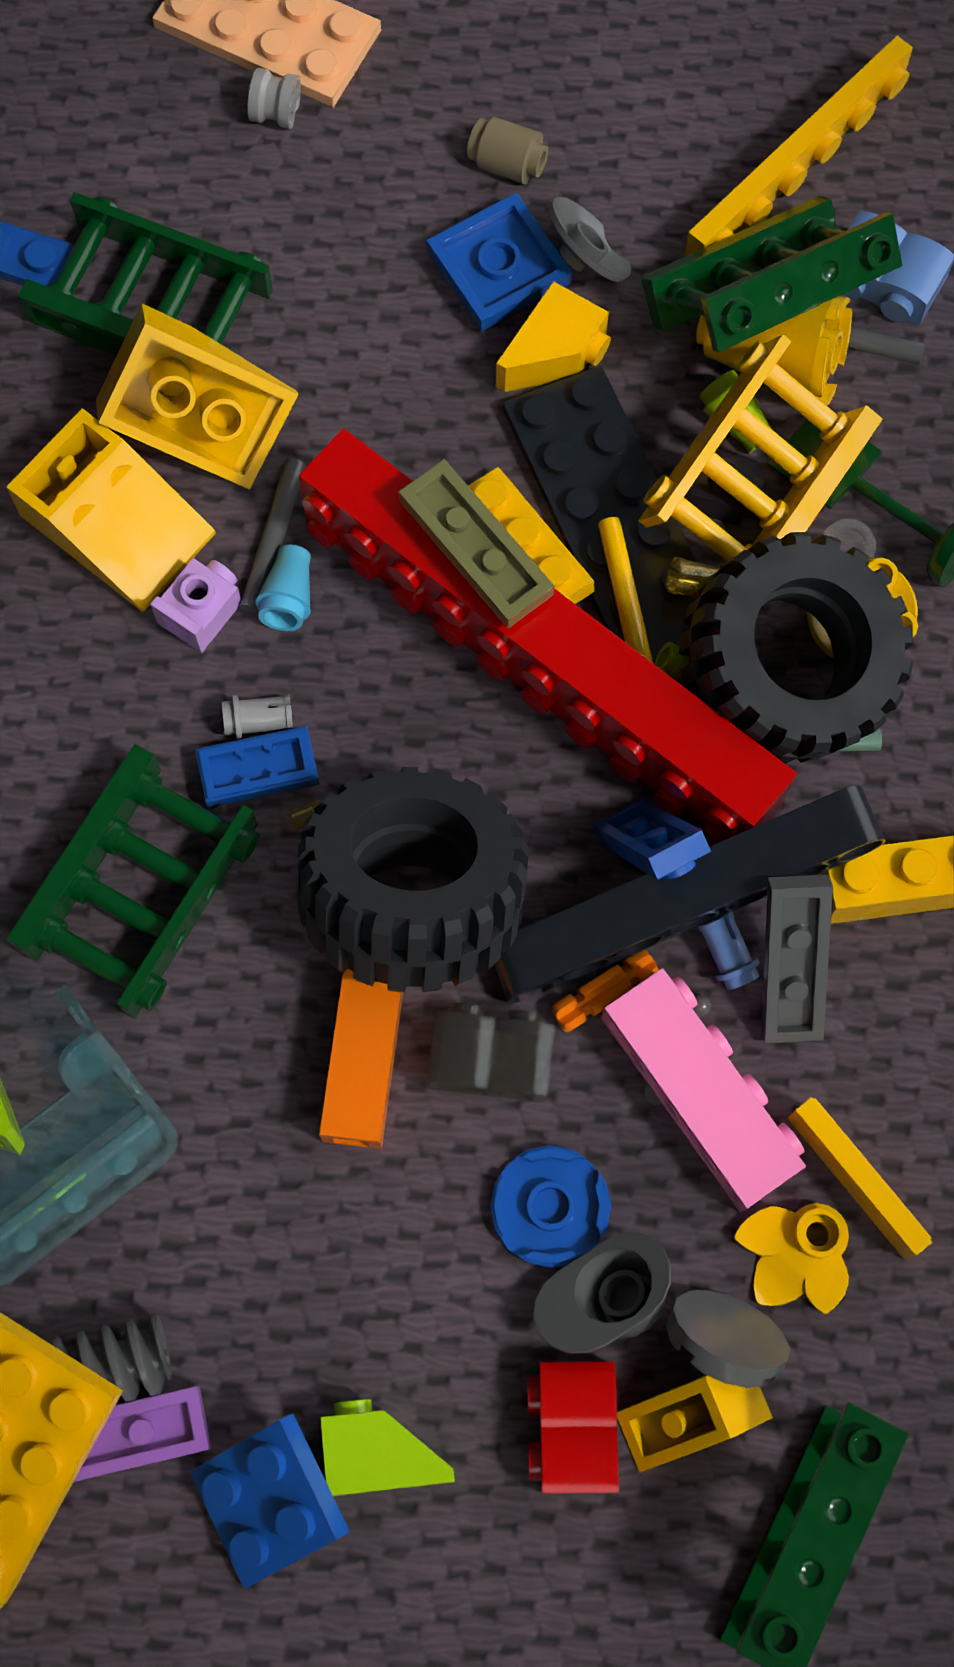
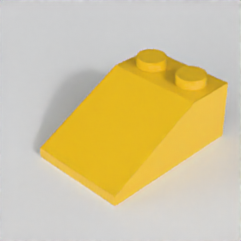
[96,303,298,490]

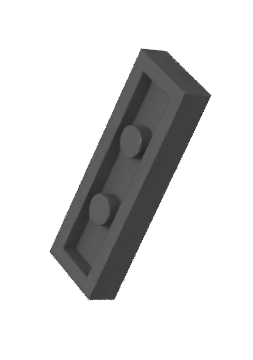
[761,875,833,1043]

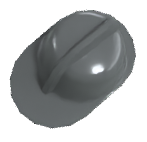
[533,1232,671,1354]

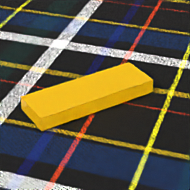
[788,1097,932,1260]

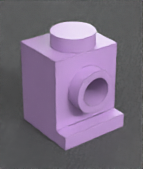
[150,558,241,653]

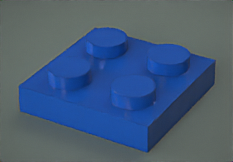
[426,192,573,332]
[190,1414,350,1589]

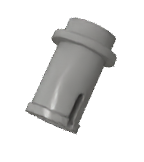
[221,694,293,740]

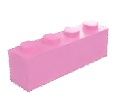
[601,968,806,1213]

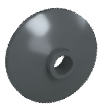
[549,197,631,282]

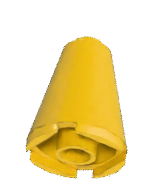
[696,296,852,406]

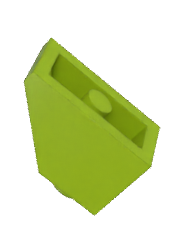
[321,1399,455,1496]

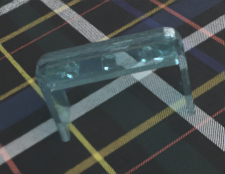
[0,984,178,1286]

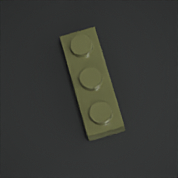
[399,459,555,629]

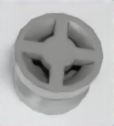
[248,68,301,129]

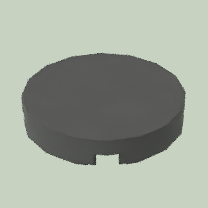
[665,1290,790,1388]

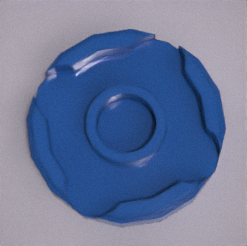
[490,1145,611,1268]

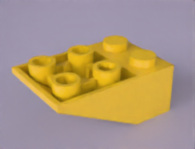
[6,408,216,612]

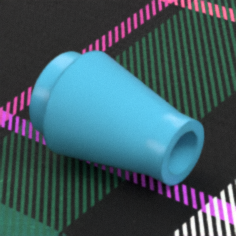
[255,545,311,631]

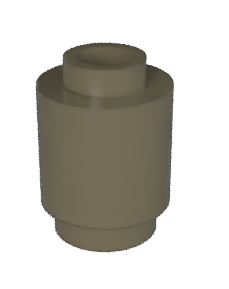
[467,117,548,184]

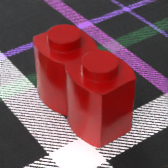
[527,1361,619,1494]

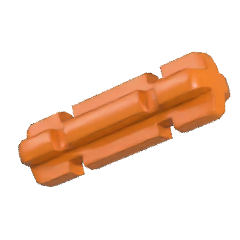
[551,950,659,1032]

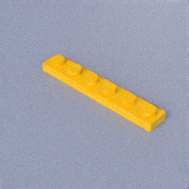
[684,35,913,257]

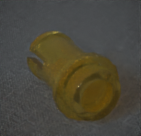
[666,557,726,597]

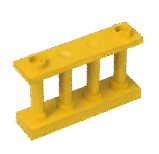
[638,335,883,562]

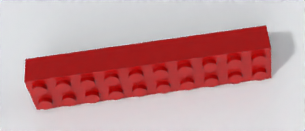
[299,428,797,846]

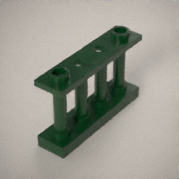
[17,192,273,356]
[641,195,903,353]
[6,744,260,1019]
[718,1402,909,1667]

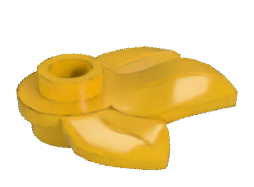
[734,1203,849,1314]

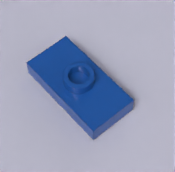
[195,726,320,808]

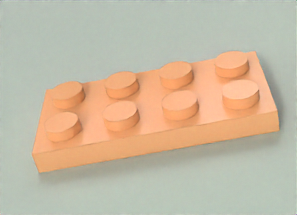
[153,0,381,108]

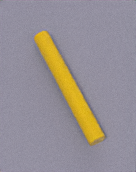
[598,517,654,664]

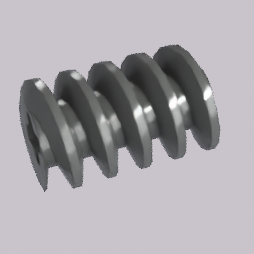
[51,1313,171,1402]

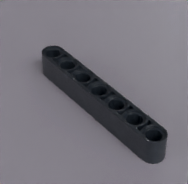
[493,785,886,1004]

